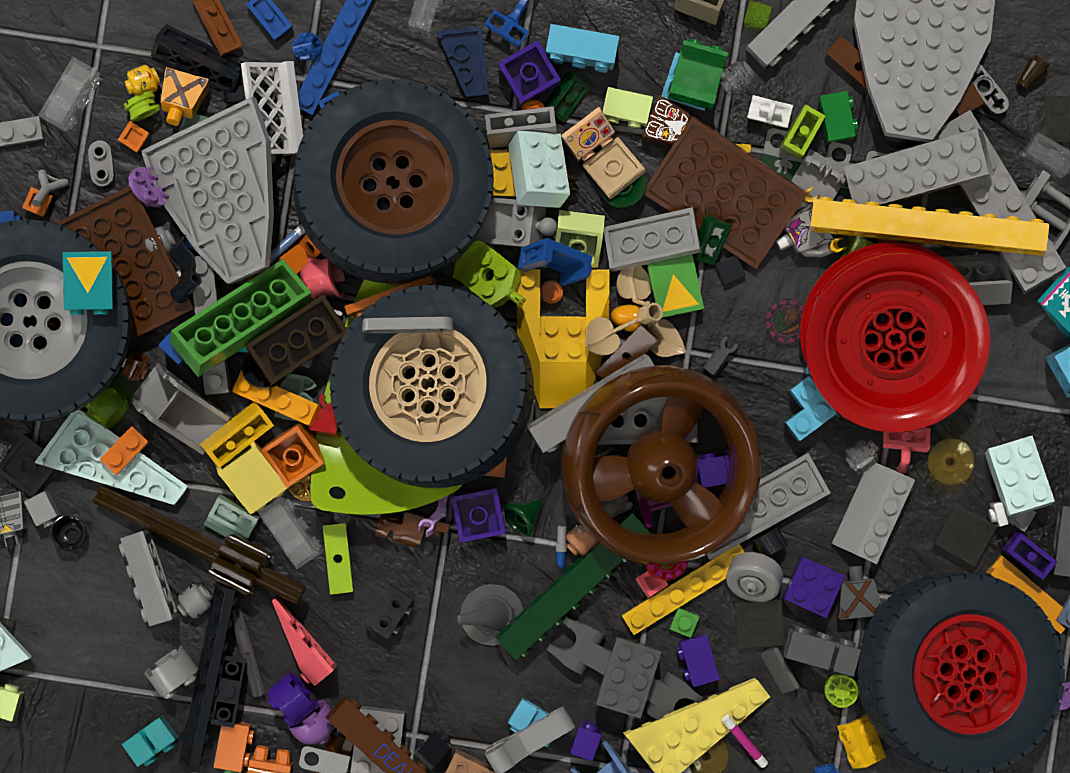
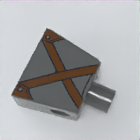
[837,565,881,620]

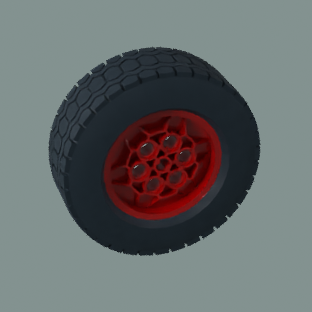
[857,573,1065,773]

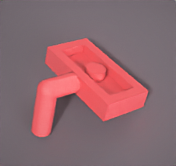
[883,428,931,474]

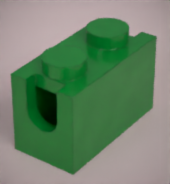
[818,91,858,144]

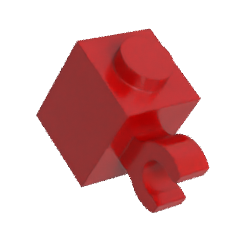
[307,394,341,438]

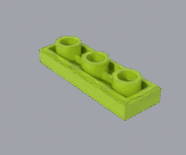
[323,523,354,594]

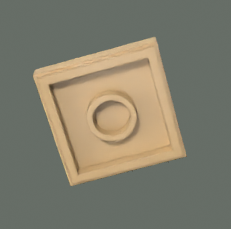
[582,137,646,200]

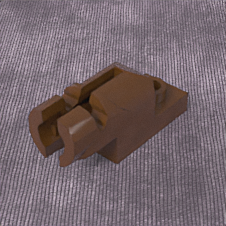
[375,511,450,547]

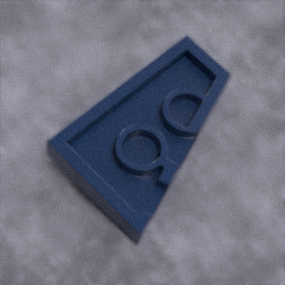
[436,26,489,98]

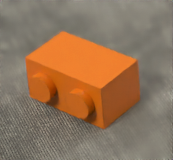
[214,721,255,773]

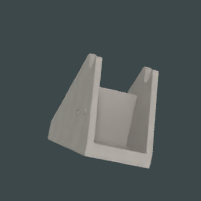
[130,363,232,455]

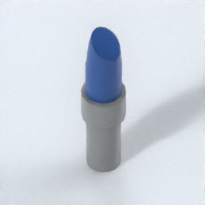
[556,525,567,570]

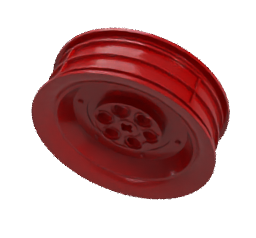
[800,242,990,432]

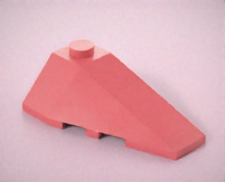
[272,597,337,686]

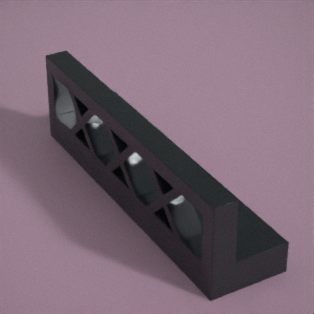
[151,24,244,94]

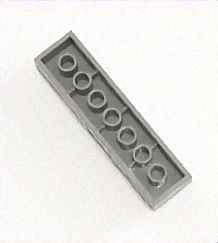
[933,110,1066,294]

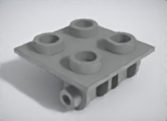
[791,149,846,203]

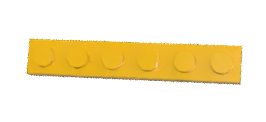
[622,544,745,635]

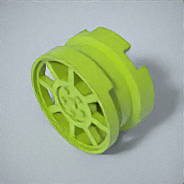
[123,91,161,122]
[824,674,858,708]

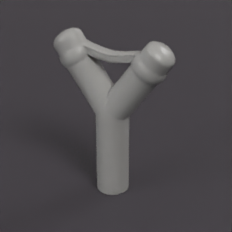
[32,170,69,207]

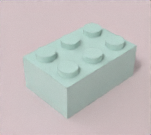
[508,131,570,208]
[985,436,1055,518]

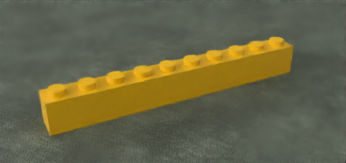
[811,197,1049,256]

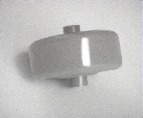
[726,552,783,602]

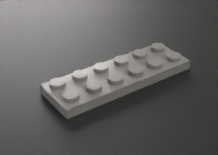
[707,453,830,560]

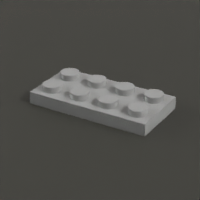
[604,207,701,272]

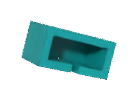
[122,715,178,767]

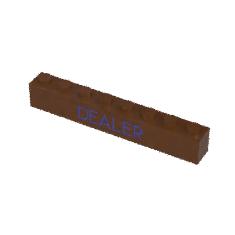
[325,697,429,773]

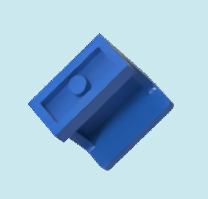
[518,238,592,286]

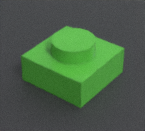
[669,608,699,638]

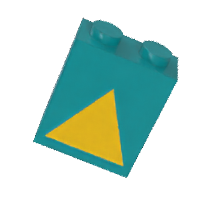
[63,251,114,315]

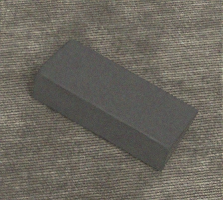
[760,646,799,693]

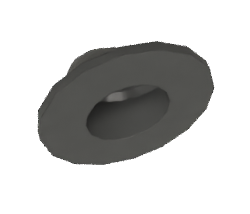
[457,584,523,646]

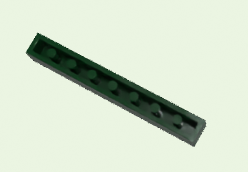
[495,511,651,660]

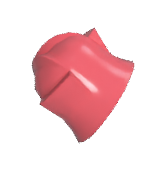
[300,258,346,299]

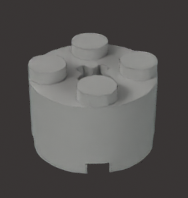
[144,646,198,699]

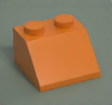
[260,422,325,488]

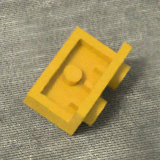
[837,715,886,769]

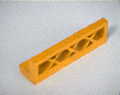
[986,555,1065,634]

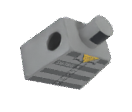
[0,491,28,547]

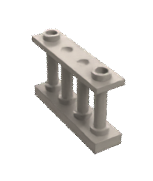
[994,170,1070,253]

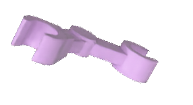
[419,494,451,537]

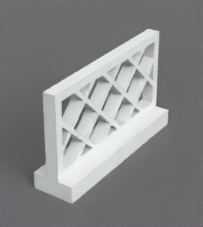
[241,61,303,156]

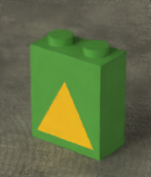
[647,255,704,318]

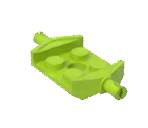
[452,240,526,308]

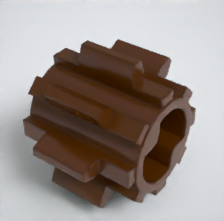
[121,351,151,381]

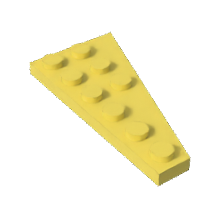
[623,678,770,773]

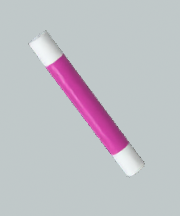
[722,715,768,768]

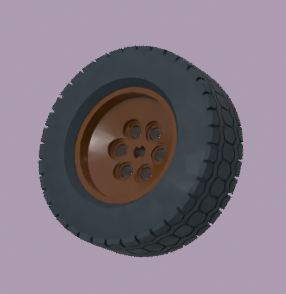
[293,79,494,284]

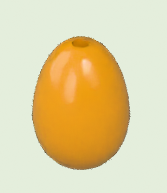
[611,305,648,332]

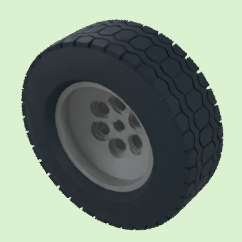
[0,219,132,422]

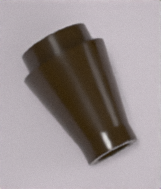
[1017,54,1050,90]

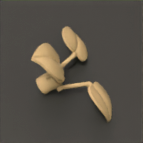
[585,265,686,357]

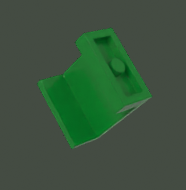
[668,39,728,110]

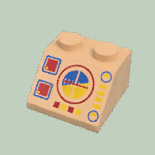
[561,107,615,162]

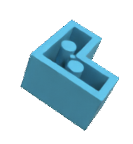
[783,377,837,441]

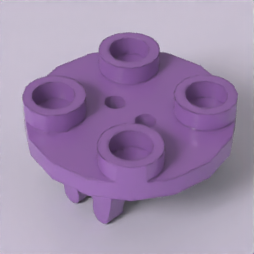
[127,166,170,208]

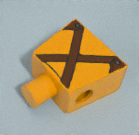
[161,67,209,126]

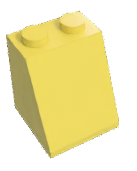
[215,440,287,515]

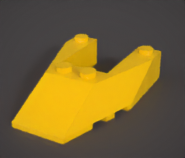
[517,269,609,408]

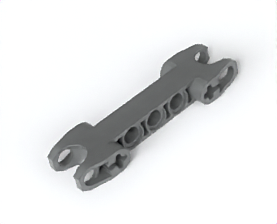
[546,616,703,720]

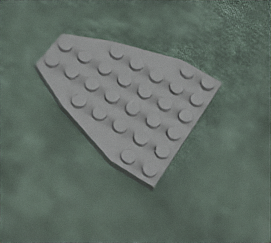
[853,0,995,143]
[141,97,274,284]

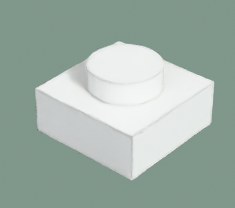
[988,501,1009,527]

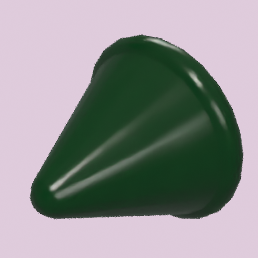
[504,499,543,536]

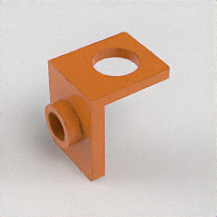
[279,234,321,275]

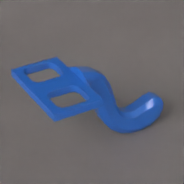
[484,0,530,47]

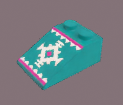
[1037,267,1070,340]

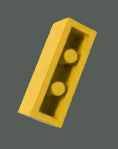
[200,402,274,468]

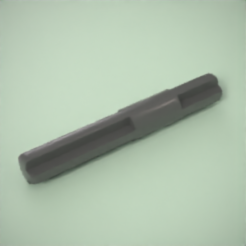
[230,608,265,697]

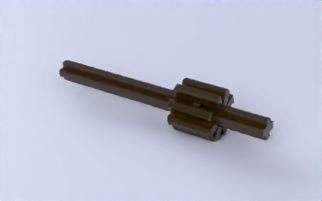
[93,486,306,604]

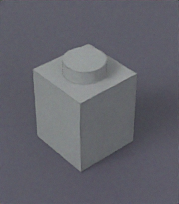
[24,491,61,528]

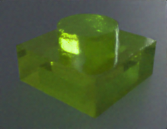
[743,0,772,30]

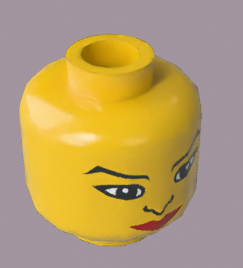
[124,65,160,96]

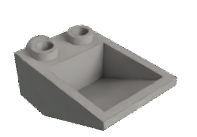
[473,198,557,248]

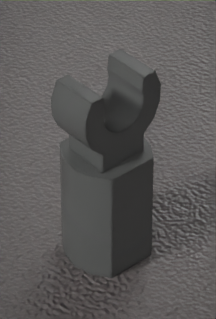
[703,337,738,377]

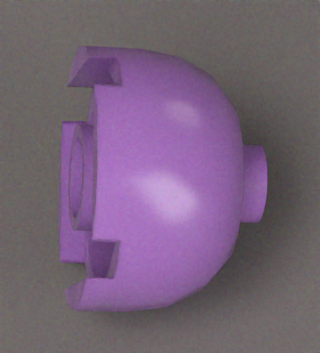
[289,700,334,745]

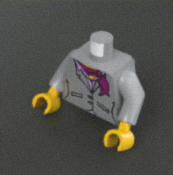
[775,186,847,258]

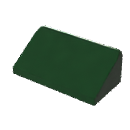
[544,71,590,124]
[691,214,732,265]

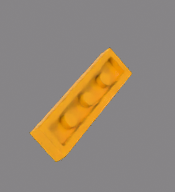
[232,371,321,427]

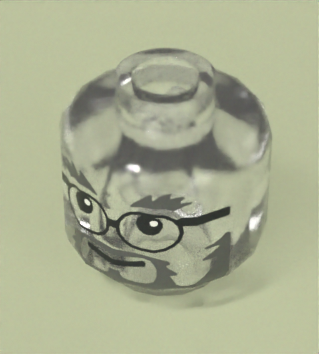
[720,61,755,95]
[844,439,879,473]

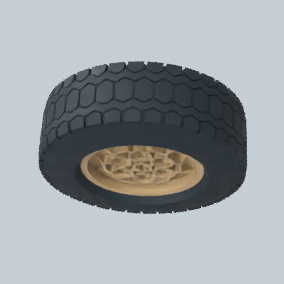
[330,285,534,488]

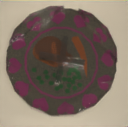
[764,298,805,344]

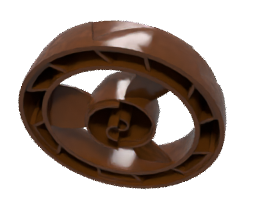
[561,365,762,565]

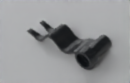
[169,223,202,303]

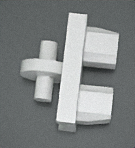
[747,95,793,128]

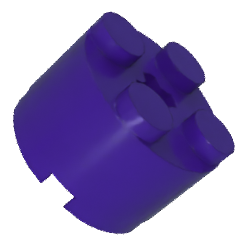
[267,671,319,727]

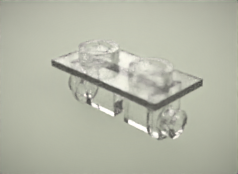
[408,0,439,32]

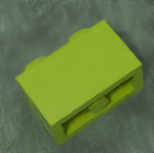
[779,105,825,159]

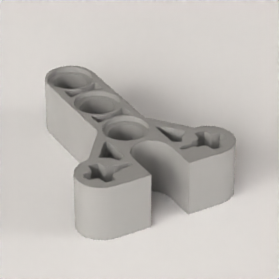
[485,706,575,773]

